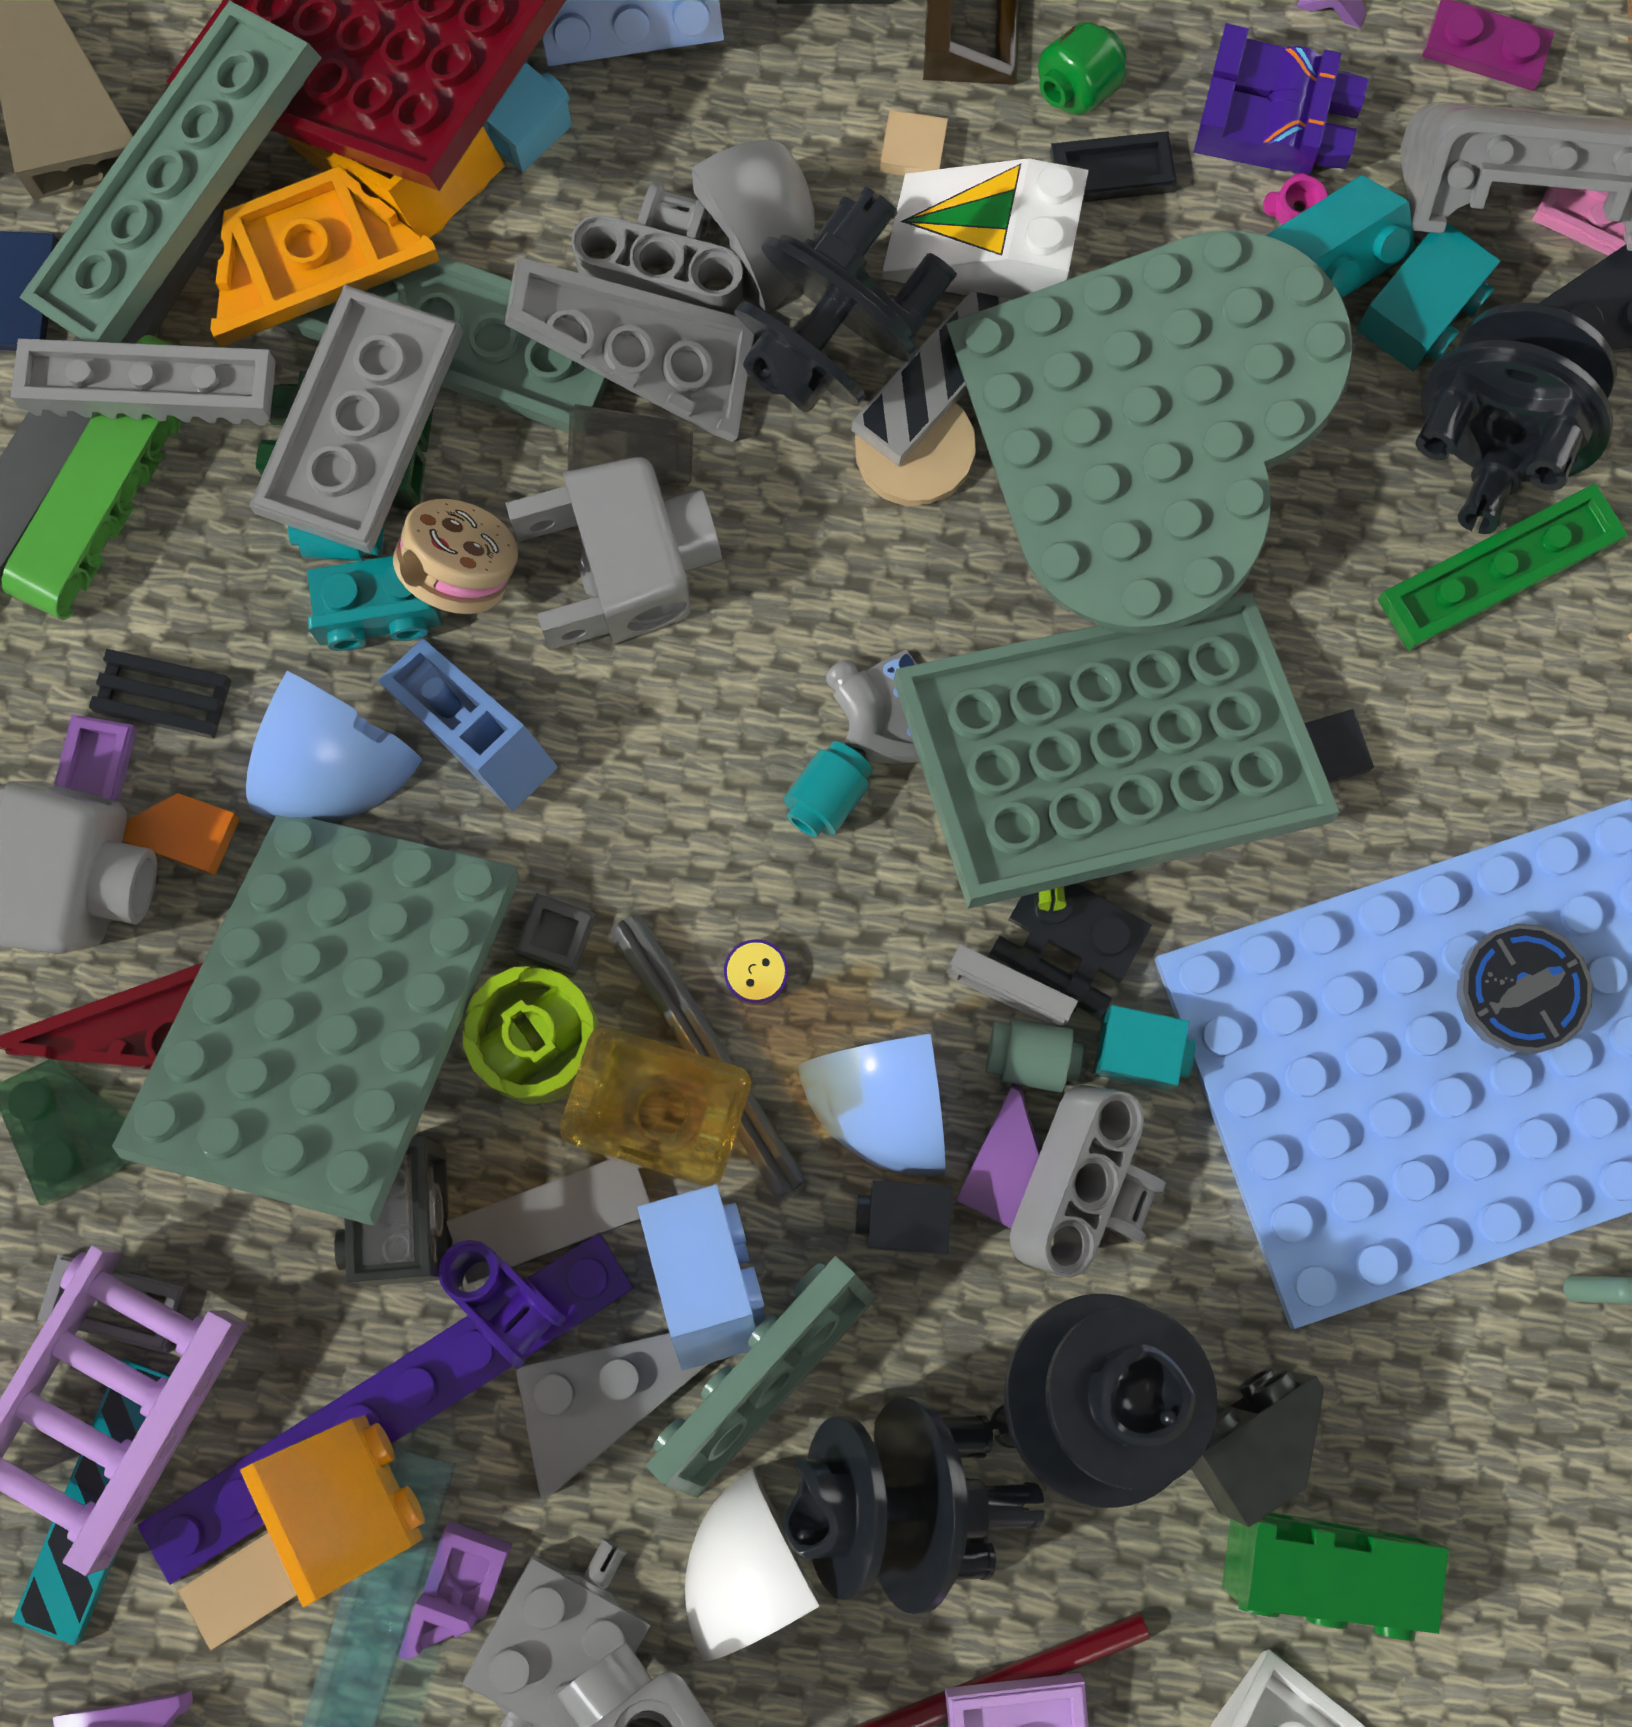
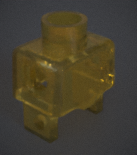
[560,1026,751,1188]

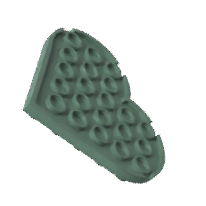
[946,230,1352,634]

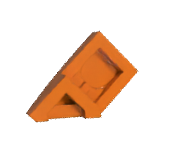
[123,793,240,877]

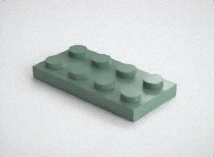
[645,1256,877,1498]

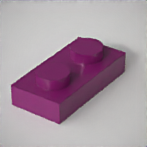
[1422,0,1555,91]

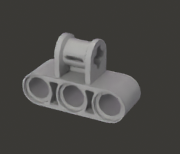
[571,181,744,315]
[1010,1085,1166,1277]

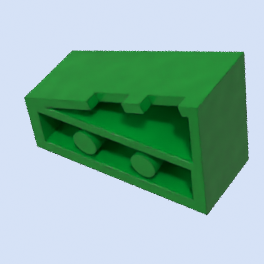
[1222,1512,1449,1641]

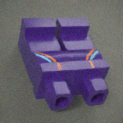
[1193,23,1369,176]

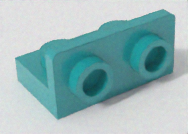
[307,556,443,651]

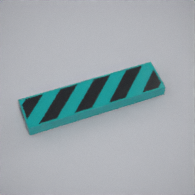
[12,1358,171,1646]

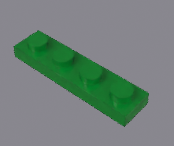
[1377,483,1628,652]

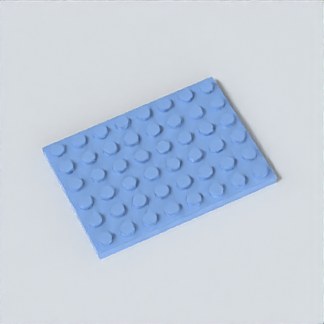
[1154,799,1632,1329]

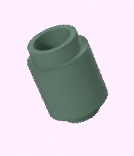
[986,1018,1084,1093]

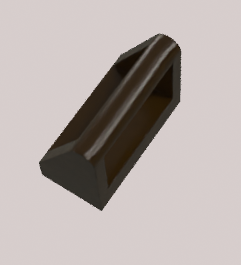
[923,0,1020,85]

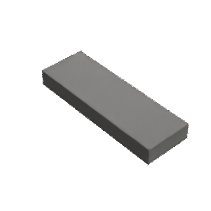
[446,1151,651,1284]

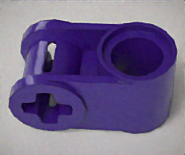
[438,1240,567,1369]

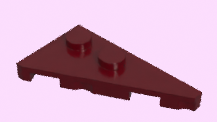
[0,963,203,1070]

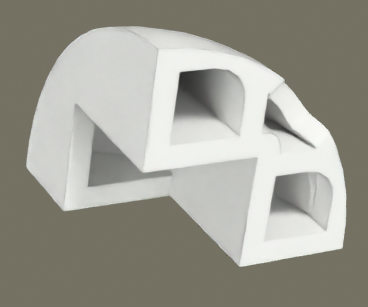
[685,1468,820,1661]

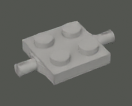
[462,1538,650,1727]

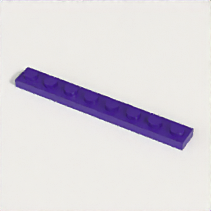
[137,1233,635,1585]

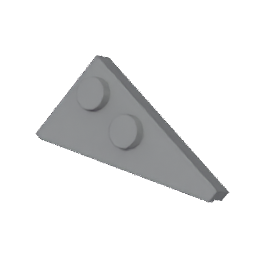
[515,1333,709,1498]

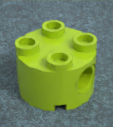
[463,966,602,1104]

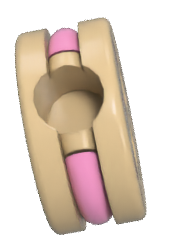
[393,499,518,614]

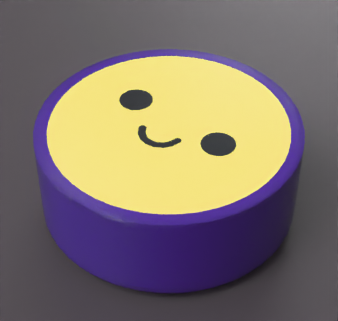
[724,939,788,1005]

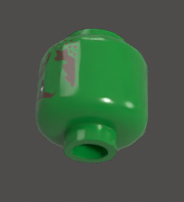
[1038,22,1126,115]

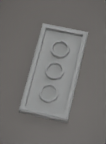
[249,285,463,554]

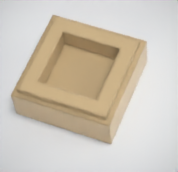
[880,110,948,176]

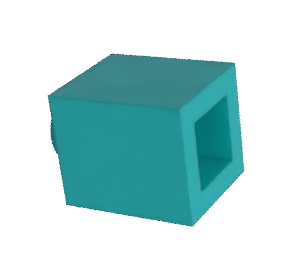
[1093,1005,1196,1091]

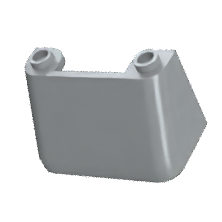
[1400,102,1632,251]

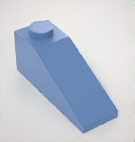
[377,638,558,811]

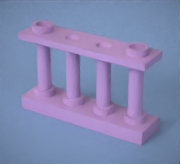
[0,1245,248,1576]

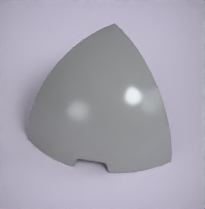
[691,140,815,313]

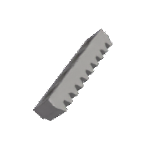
[11,339,276,426]

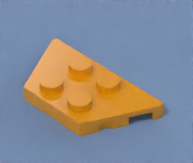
[210,166,440,347]

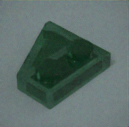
[0,1059,136,1206]

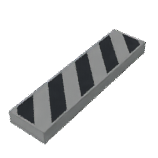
[851,291,1012,467]

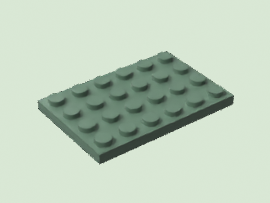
[894,592,1340,909]
[112,815,520,1226]

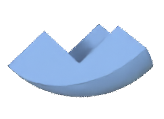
[246,671,423,823]
[798,1034,945,1177]

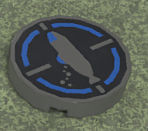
[1456,924,1592,1055]

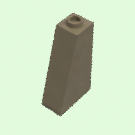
[0,0,133,200]

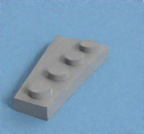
[504,257,754,442]

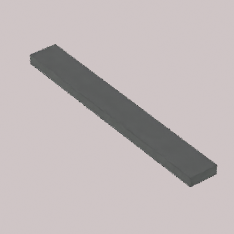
[0,206,224,585]

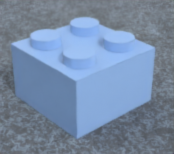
[637,1184,766,1371]

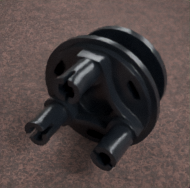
[734,187,957,412]
[1415,303,1617,534]
[990,1294,1218,1508]
[783,1397,1044,1614]

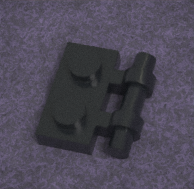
[988,883,1152,1019]

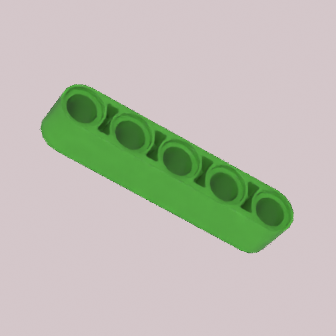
[2,334,183,620]

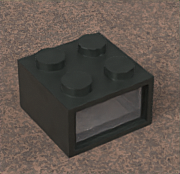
[334,1137,450,1286]

